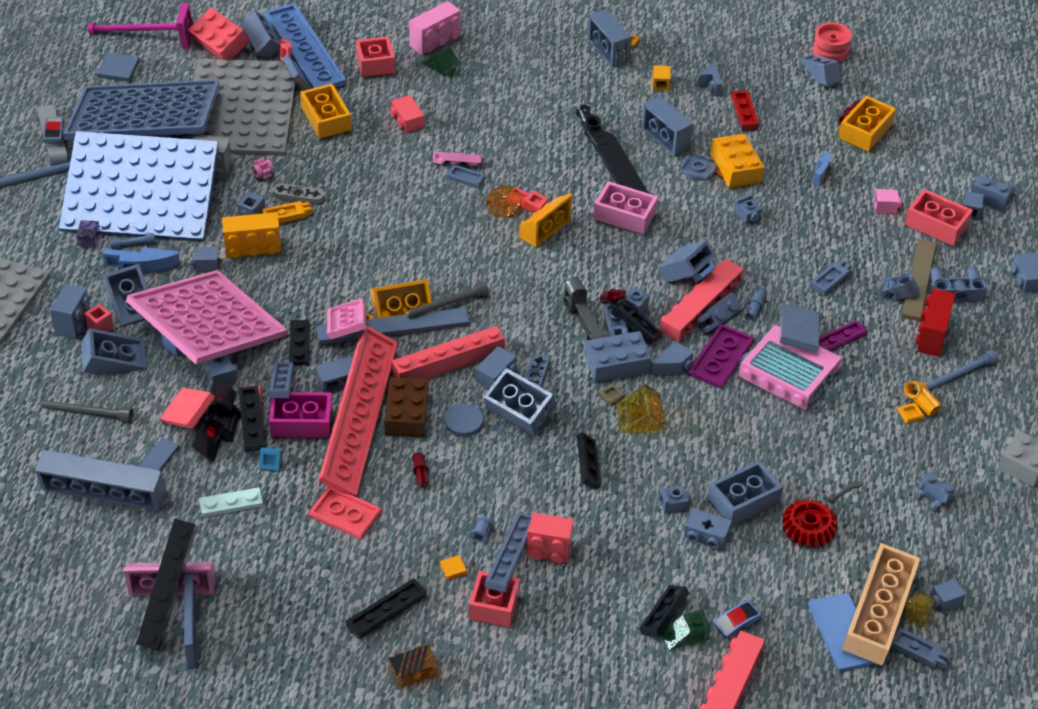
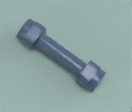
[110,233,156,250]

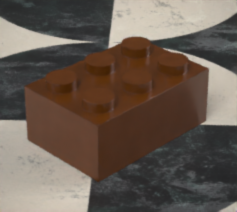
[384,377,429,437]

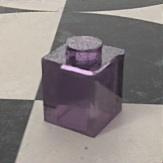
[76,220,101,249]

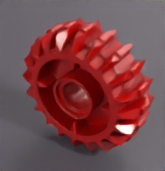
[782,498,838,549]

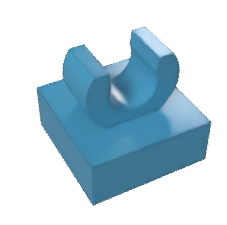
[259,447,281,471]

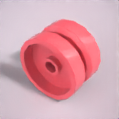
[813,22,852,62]

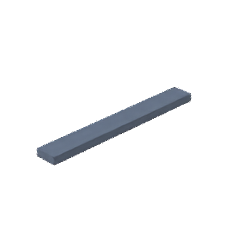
[316,308,469,345]

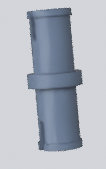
[744,287,767,321]

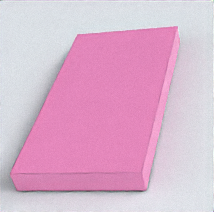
[327,299,367,340]

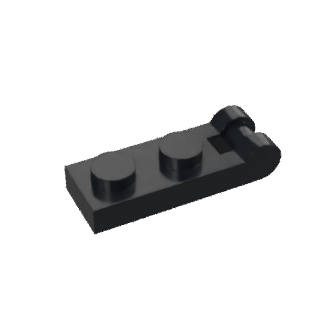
[611,300,663,345]

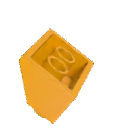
[519,193,572,247]
[370,279,433,318]

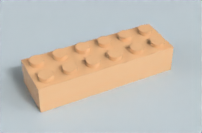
[841,543,920,666]

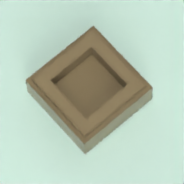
[598,383,626,407]

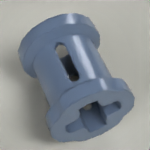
[470,516,494,543]

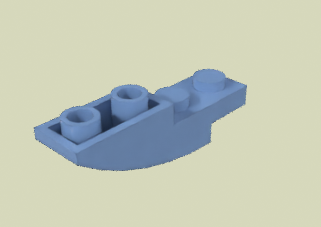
[102,247,180,273]

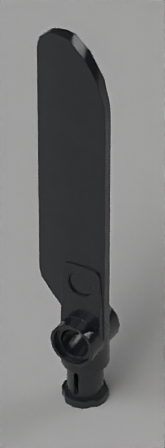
[575,104,649,194]

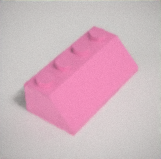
[124,561,215,595]

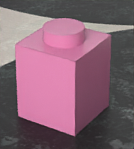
[874,189,902,214]

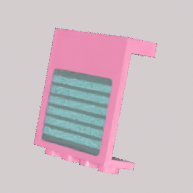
[739,325,842,410]

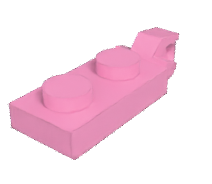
[433,151,483,166]

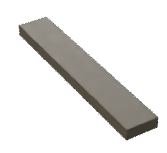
[901,239,936,321]

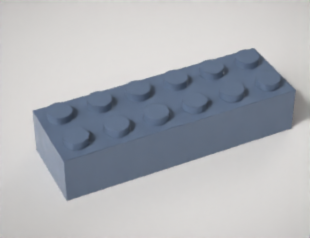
[35,450,167,511]

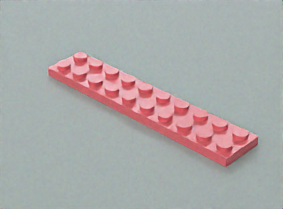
[318,325,398,496]

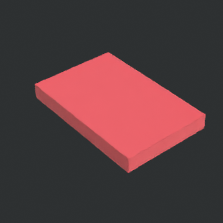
[160,388,215,429]
[308,486,382,540]

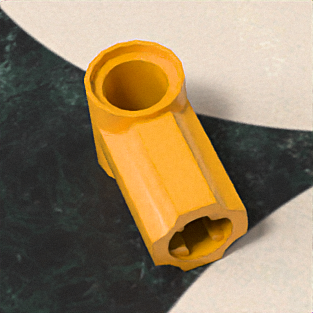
[904,381,942,416]

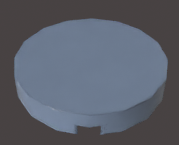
[681,154,716,181]
[444,403,483,437]

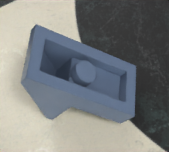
[698,63,723,96]

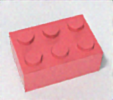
[188,8,250,60]
[905,189,973,246]

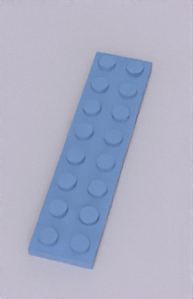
[264,3,346,89]

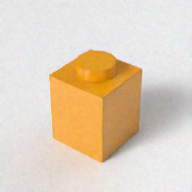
[652,65,670,91]

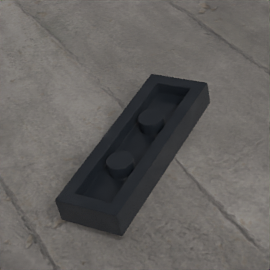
[289,320,310,366]
[577,432,601,489]
[639,585,689,637]

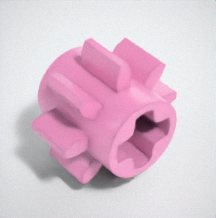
[252,157,274,179]

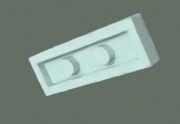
[199,487,263,518]

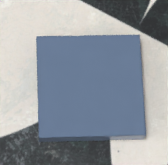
[96,53,139,82]
[283,54,312,91]

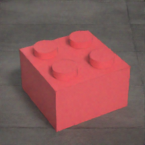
[356,36,395,77]
[527,513,574,564]
[469,571,520,627]

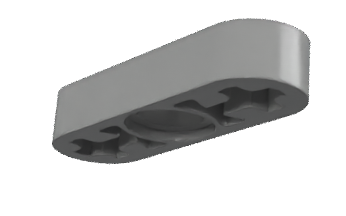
[273,183,324,205]

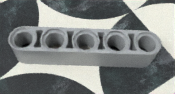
[36,104,69,166]

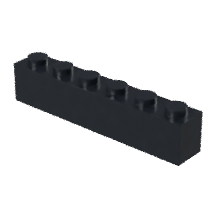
[136,518,198,651]

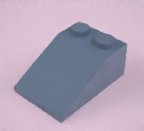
[103,264,148,326]
[81,328,147,375]

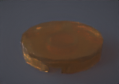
[486,185,522,218]

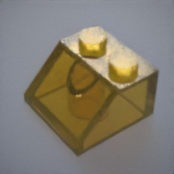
[616,384,666,434]

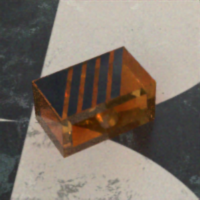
[388,644,439,689]

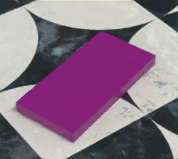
[687,324,755,389]

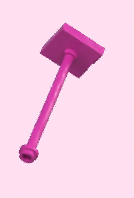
[88,3,194,49]

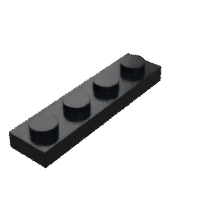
[238,386,265,452]
[346,578,427,639]

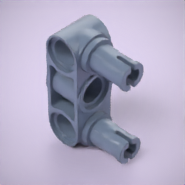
[930,266,987,302]

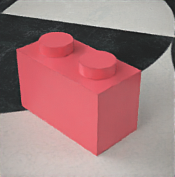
[390,95,425,133]

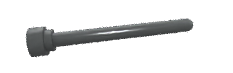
[407,281,489,317]
[40,400,134,423]

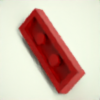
[731,90,759,130]

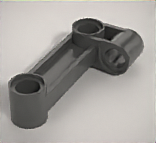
[563,277,609,340]

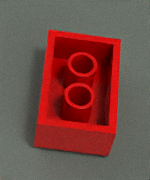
[915,288,955,357]

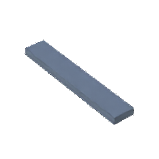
[485,513,532,592]

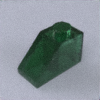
[421,46,461,75]
[661,609,711,651]

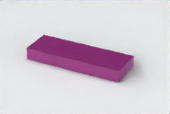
[819,320,868,352]

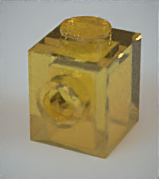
[904,591,936,628]

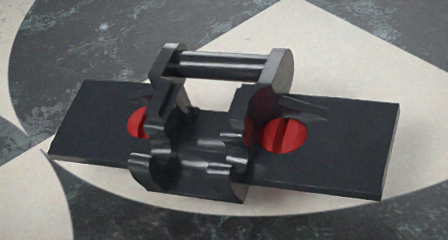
[192,376,241,463]

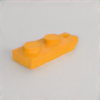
[262,201,313,223]

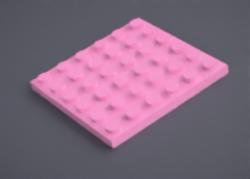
[126,270,287,364]

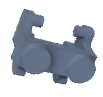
[916,472,955,510]

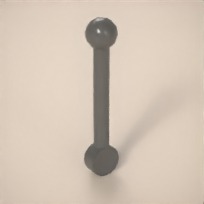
[827,480,861,503]

